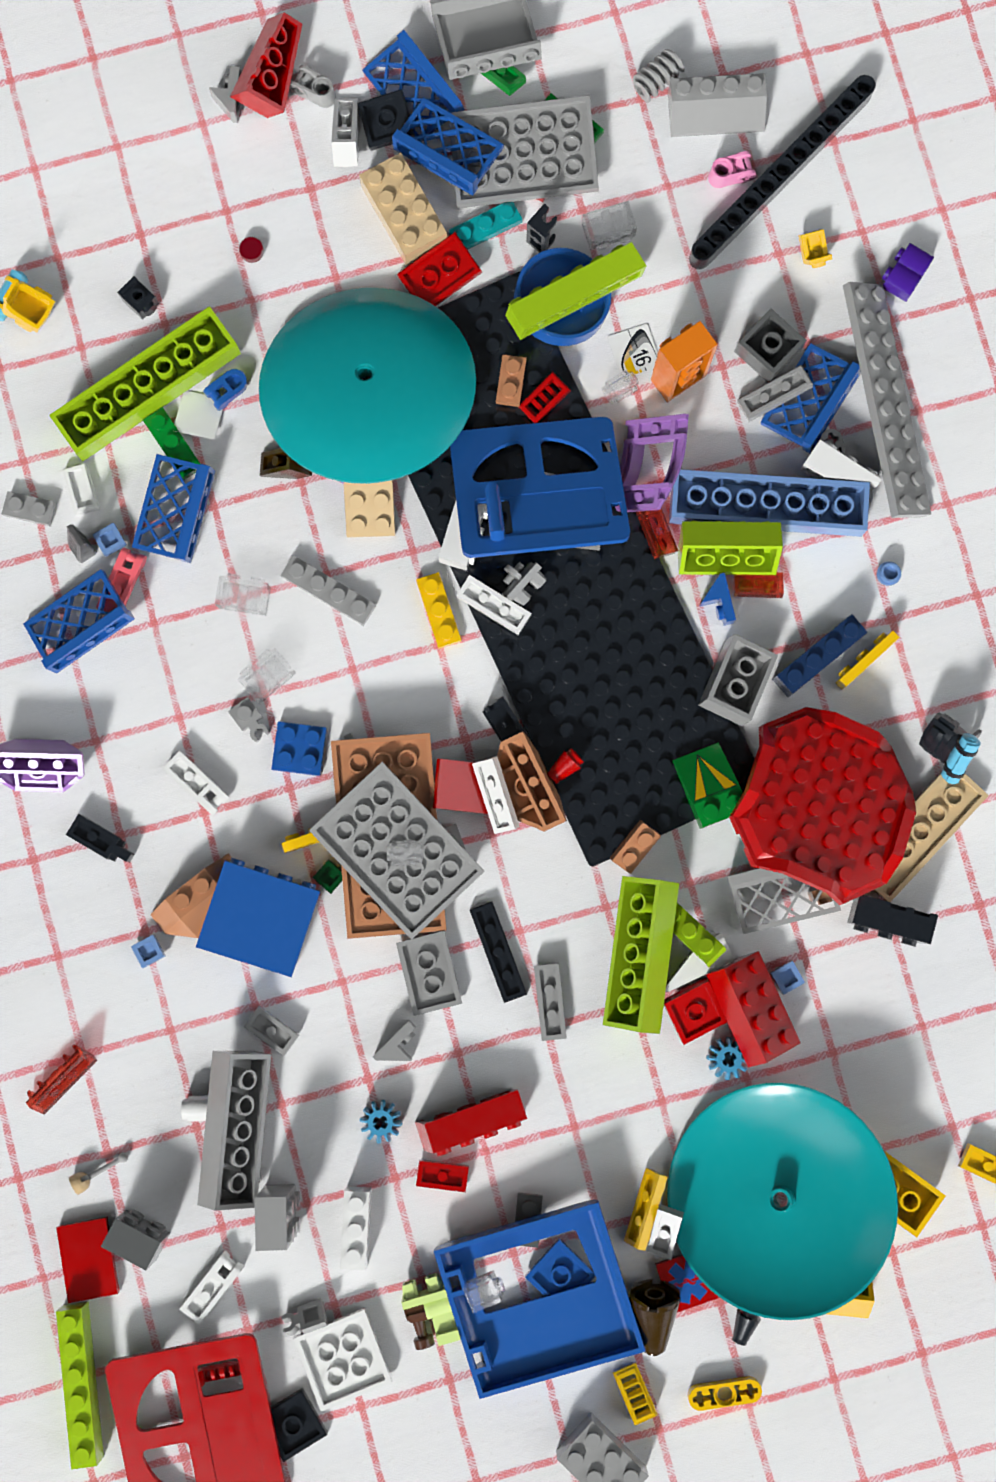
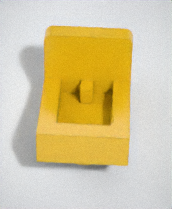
[798,229,833,268]

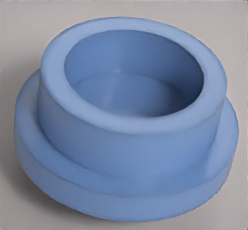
[876,561,901,586]

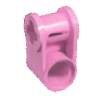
[708,151,757,188]

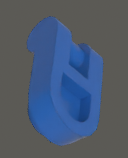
[203,369,248,411]

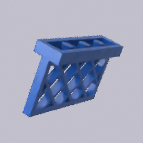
[362,30,465,137]
[392,98,504,196]
[761,343,861,454]
[132,454,215,563]
[23,569,135,674]

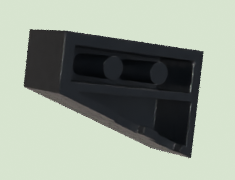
[847,895,938,947]

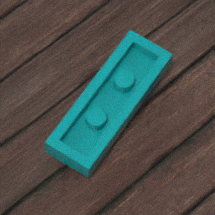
[448,202,523,250]

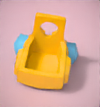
[0,269,56,333]

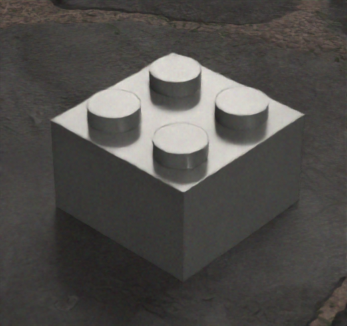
[734,309,807,383]
[101,1209,170,1271]

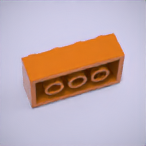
[651,321,718,403]

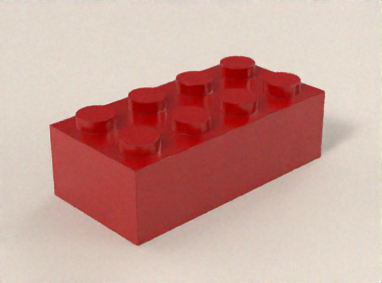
[706,951,801,1067]

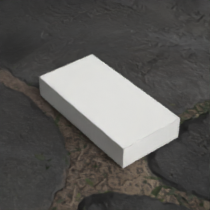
[62,463,100,516]

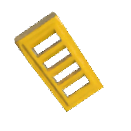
[613,1362,658,1425]

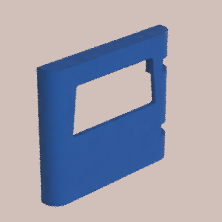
[433,1200,646,1399]

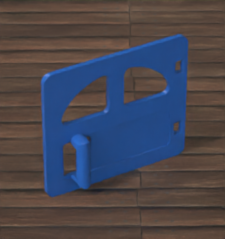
[450,417,630,558]

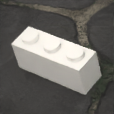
[438,502,488,571]
[340,1186,372,1270]

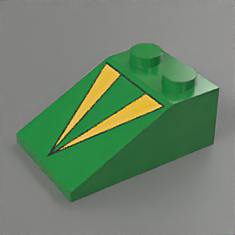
[673,743,743,829]

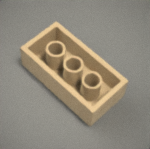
[359,153,447,266]

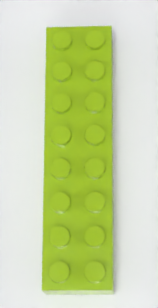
[49,306,241,461]

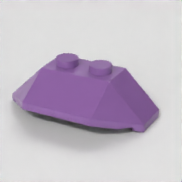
[0,739,85,792]

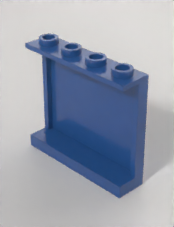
[196,857,320,978]

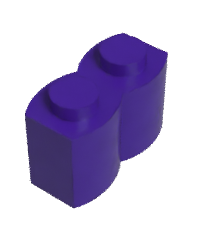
[882,243,934,302]

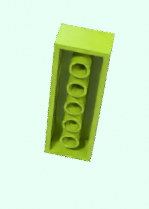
[603,876,679,1034]

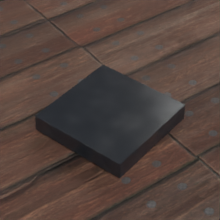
[357,89,415,151]
[270,1388,328,1462]

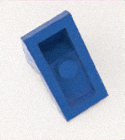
[699,573,736,626]

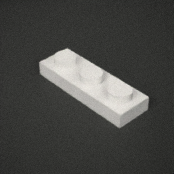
[456,575,532,635]
[472,756,520,834]

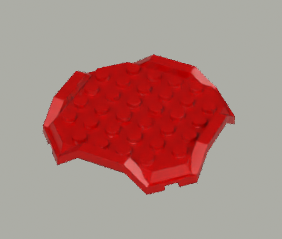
[729,707,917,905]

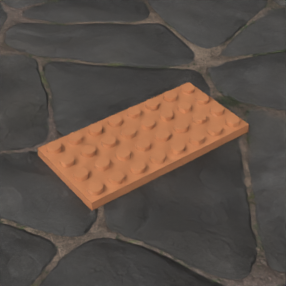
[331,733,447,939]

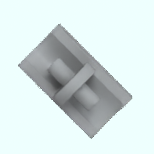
[501,562,546,606]

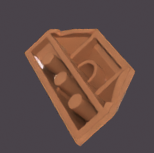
[497,731,567,832]
[150,853,231,938]

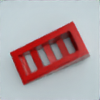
[519,372,571,423]

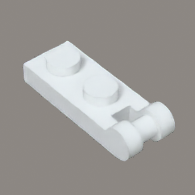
[163,751,230,815]
[180,1251,244,1325]

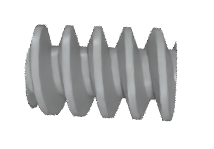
[633,49,685,103]

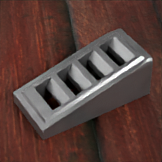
[67,524,96,563]

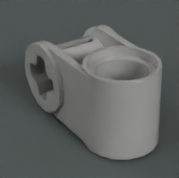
[289,64,336,108]

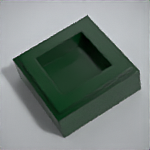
[312,859,342,894]

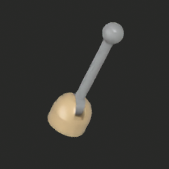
[69,1152,128,1195]

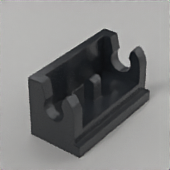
[526,204,557,253]
[482,696,529,742]

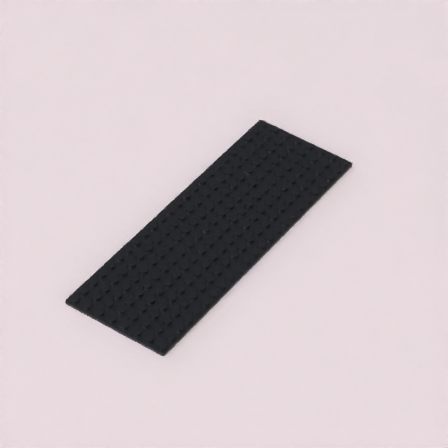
[363,272,755,867]

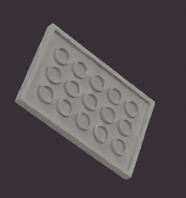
[449,95,599,209]
[309,762,485,940]

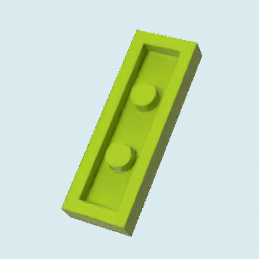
[673,903,727,967]

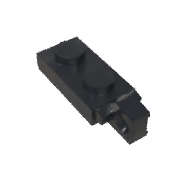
[66,813,135,863]

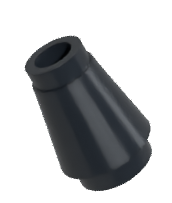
[732,1309,761,1346]

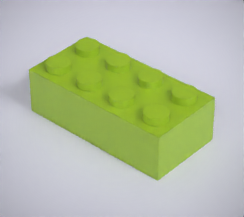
[678,521,783,575]

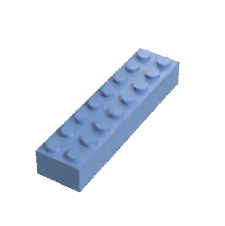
[669,469,870,537]

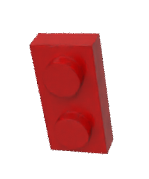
[416,1159,469,1193]

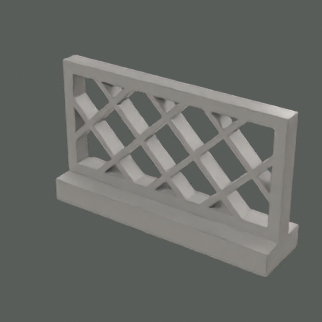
[728,868,841,934]

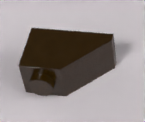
[259,448,312,479]

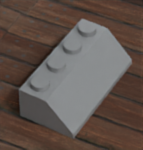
[668,73,767,137]

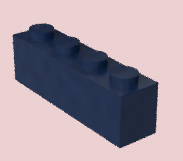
[772,614,868,697]

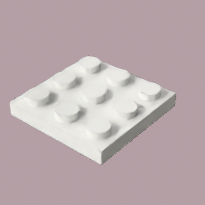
[293,1308,393,1412]

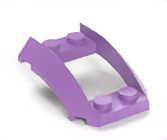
[615,414,689,512]

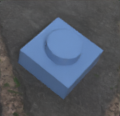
[92,522,127,557]
[131,934,166,968]
[770,961,805,995]

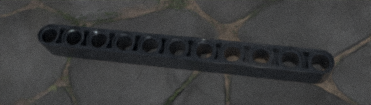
[689,75,876,270]

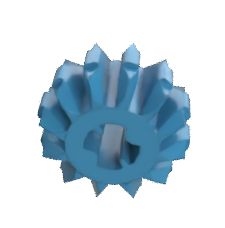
[706,1037,747,1080]
[360,1099,403,1144]

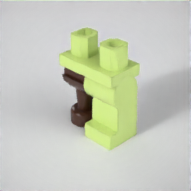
[401,1273,461,1350]

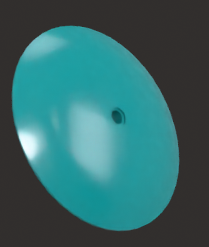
[259,287,476,484]
[667,1083,898,1320]

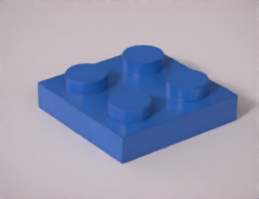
[271,721,327,777]
[525,1238,595,1296]

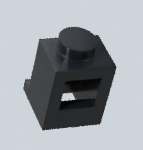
[117,276,159,320]

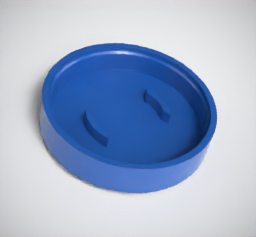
[514,248,611,346]

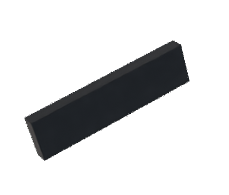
[470,901,527,1003]

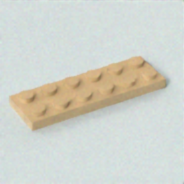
[874,771,989,902]

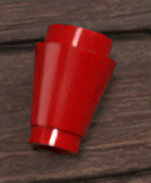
[547,748,584,783]

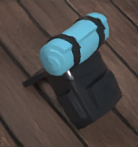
[919,712,982,784]

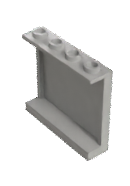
[430,0,542,80]

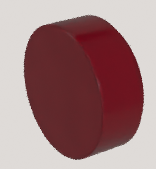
[239,237,264,263]

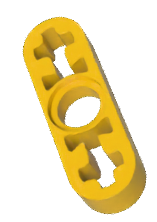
[687,1376,762,1411]

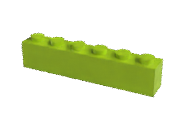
[506,242,647,340]
[56,1301,104,1470]

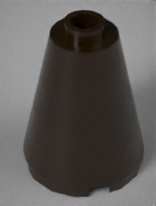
[629,1279,681,1356]

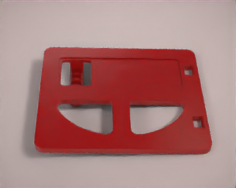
[105,1333,285,1482]

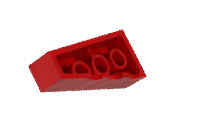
[230,12,303,118]
[415,1089,528,1156]

